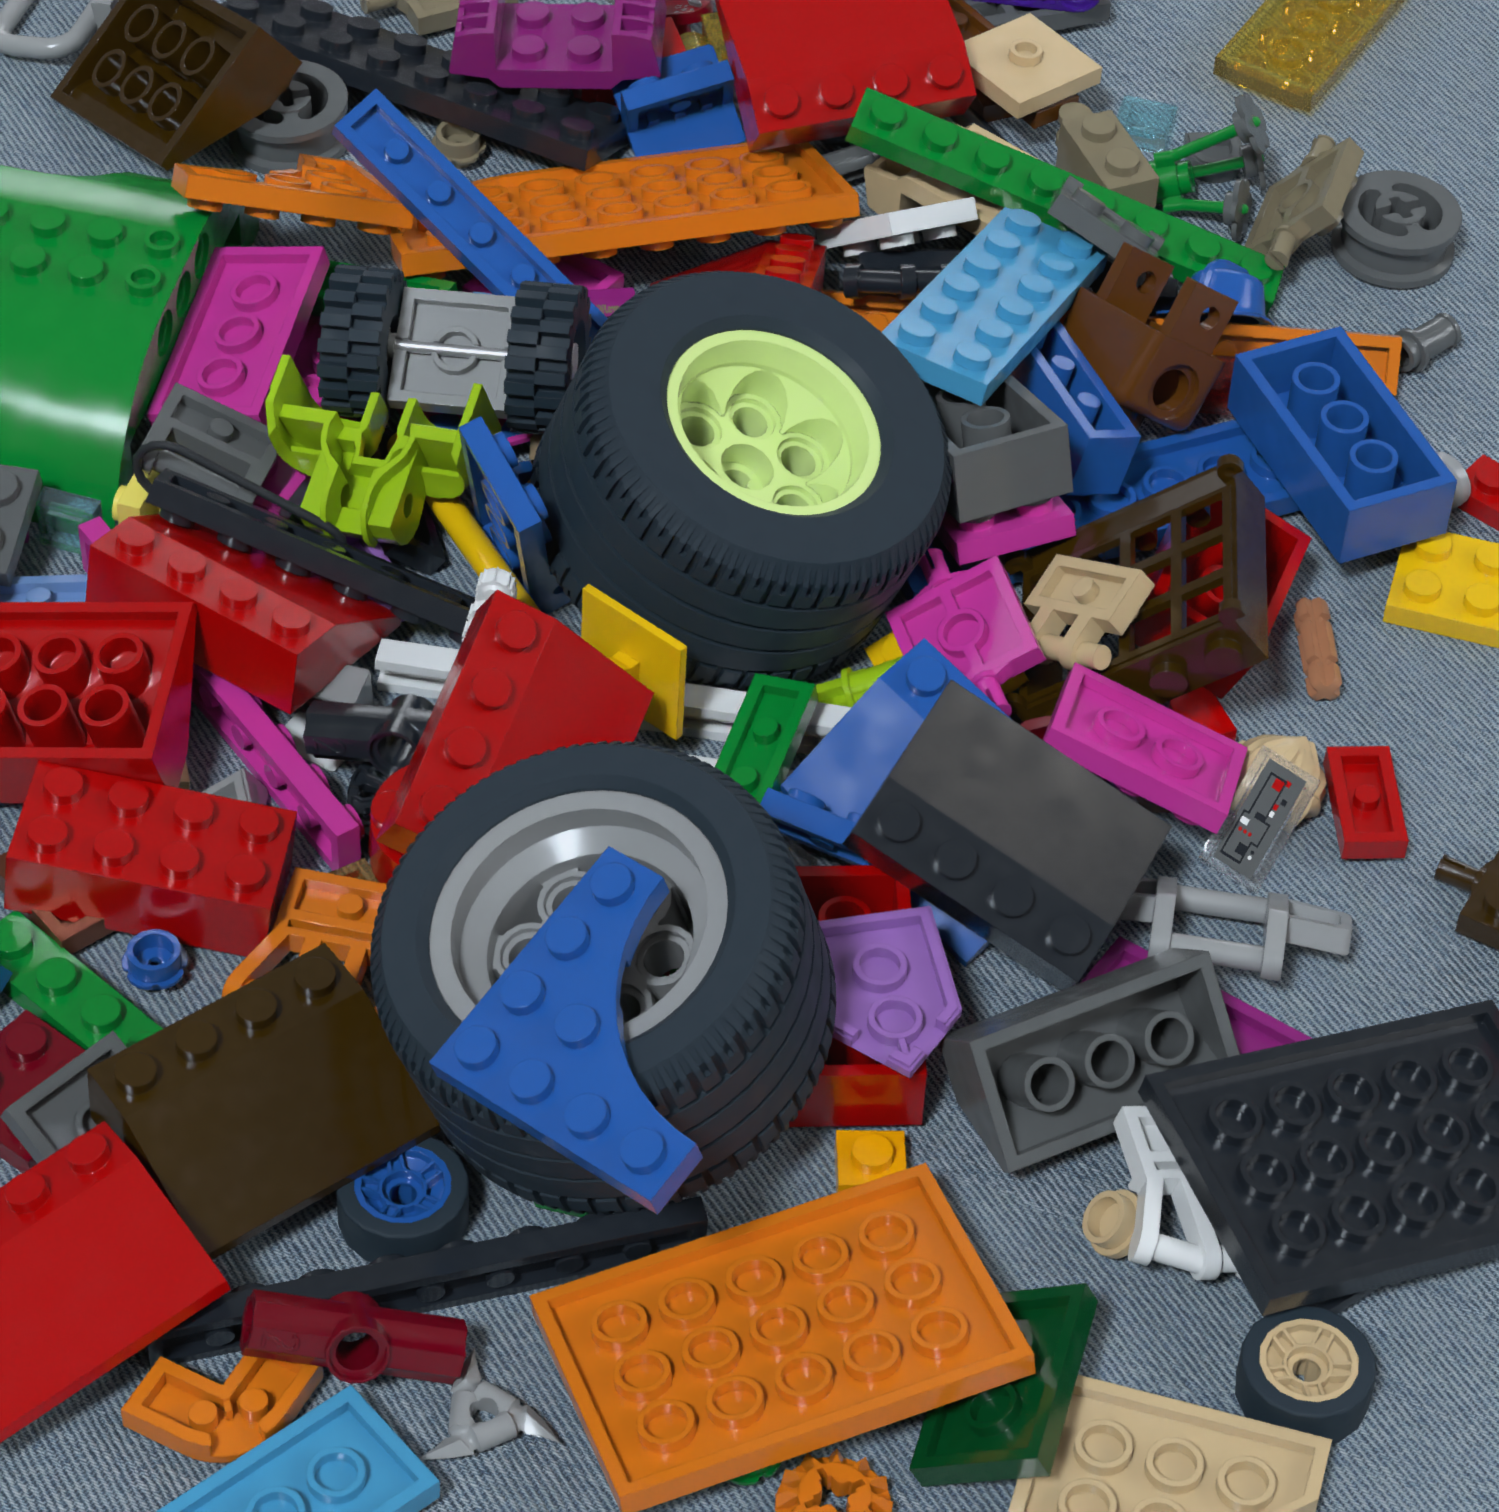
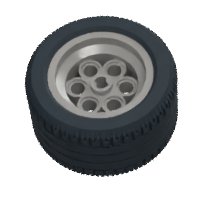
[370,741,837,1215]

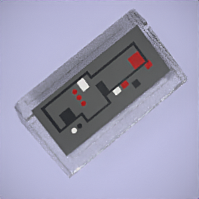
[1199,745,1321,894]

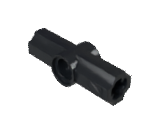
[303,694,434,777]

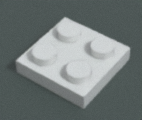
[815,197,978,257]

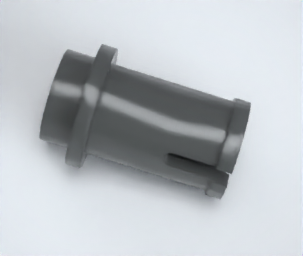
[1394,313,1462,373]

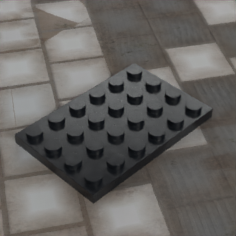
[1138,1000,1499,1316]

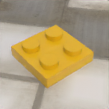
[1382,532,1499,648]

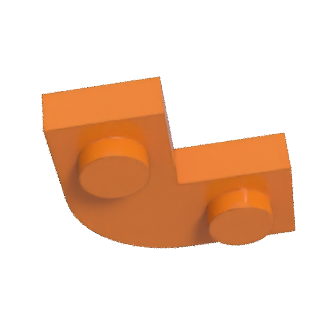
[121,1356,324,1463]

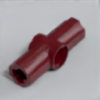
[240,1289,468,1385]

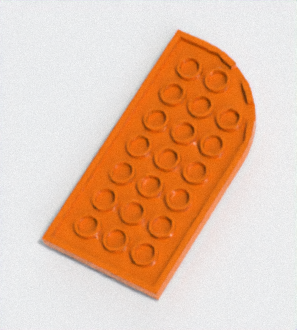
[390,142,860,279]

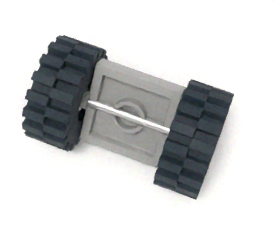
[317,264,591,435]

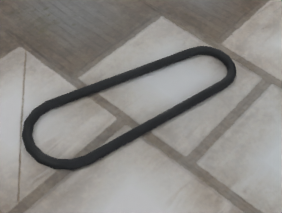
[132,440,348,544]

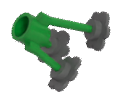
[1148,93,1270,242]

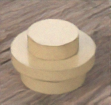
[1082,1189,1138,1259]

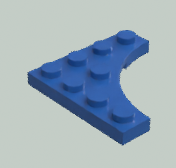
[429,846,703,1215]

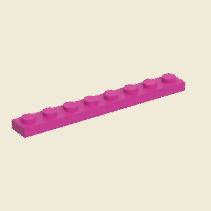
[78,516,365,876]

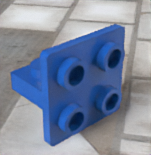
[611,44,746,157]

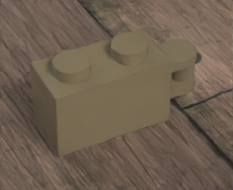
[1055,102,1159,208]

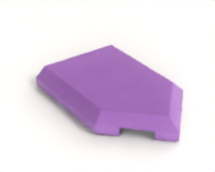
[818,906,962,1078]

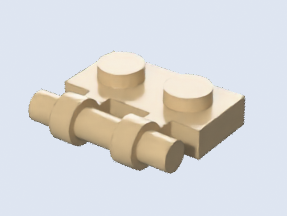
[1024,554,1155,671]

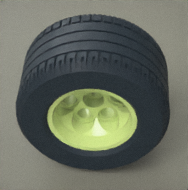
[530,271,952,689]

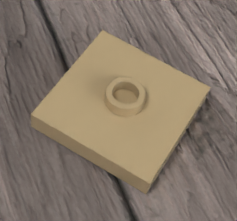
[964,13,1103,119]

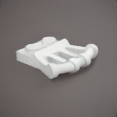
[1113,1106,1241,1280]

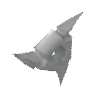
[419,1347,561,1460]

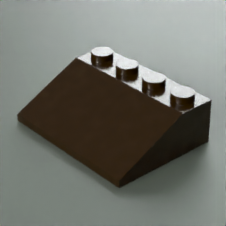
[50,0,303,171]
[87,943,441,1260]

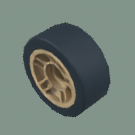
[1235,1306,1376,1444]

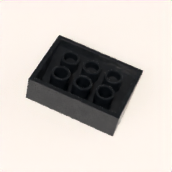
[842,679,1172,990]

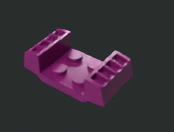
[449,0,667,89]

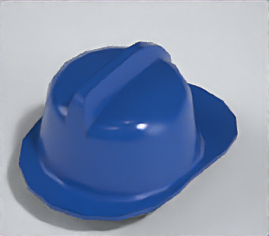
[1156,259,1274,325]

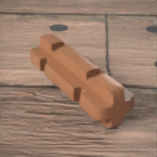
[1293,597,1343,701]

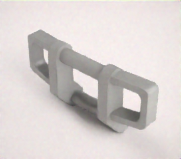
[1118,875,1353,981]

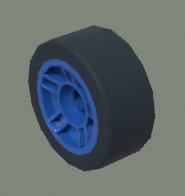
[337,1137,469,1262]

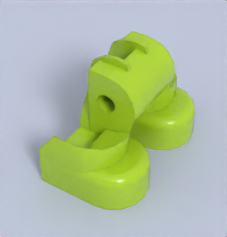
[265,354,502,548]

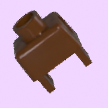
[1063,241,1239,431]

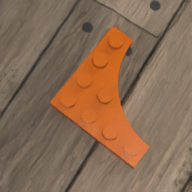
[171,153,414,235]

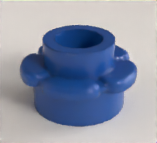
[121,929,188,991]

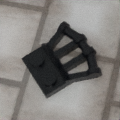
[843,248,962,300]

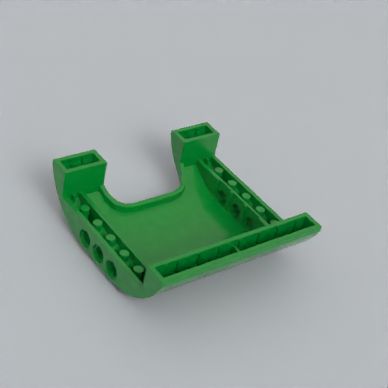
[0,165,259,530]

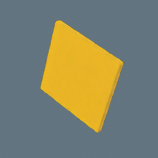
[581,584,687,740]

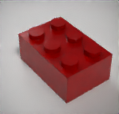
[1135,500,1312,699]

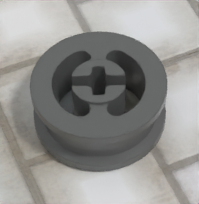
[228,60,348,174]
[1330,170,1462,289]

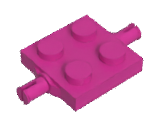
[885,548,1046,716]

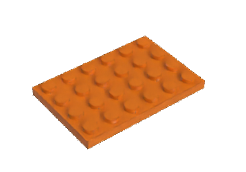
[529,1163,1036,1512]

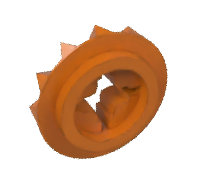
[775,1448,893,1512]

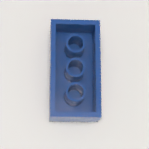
[1227,326,1457,564]

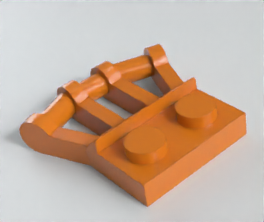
[222,867,387,1014]

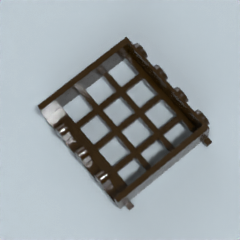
[1005,454,1268,722]

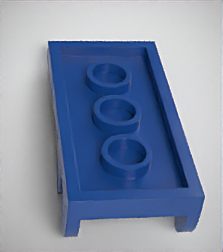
[458,416,571,614]

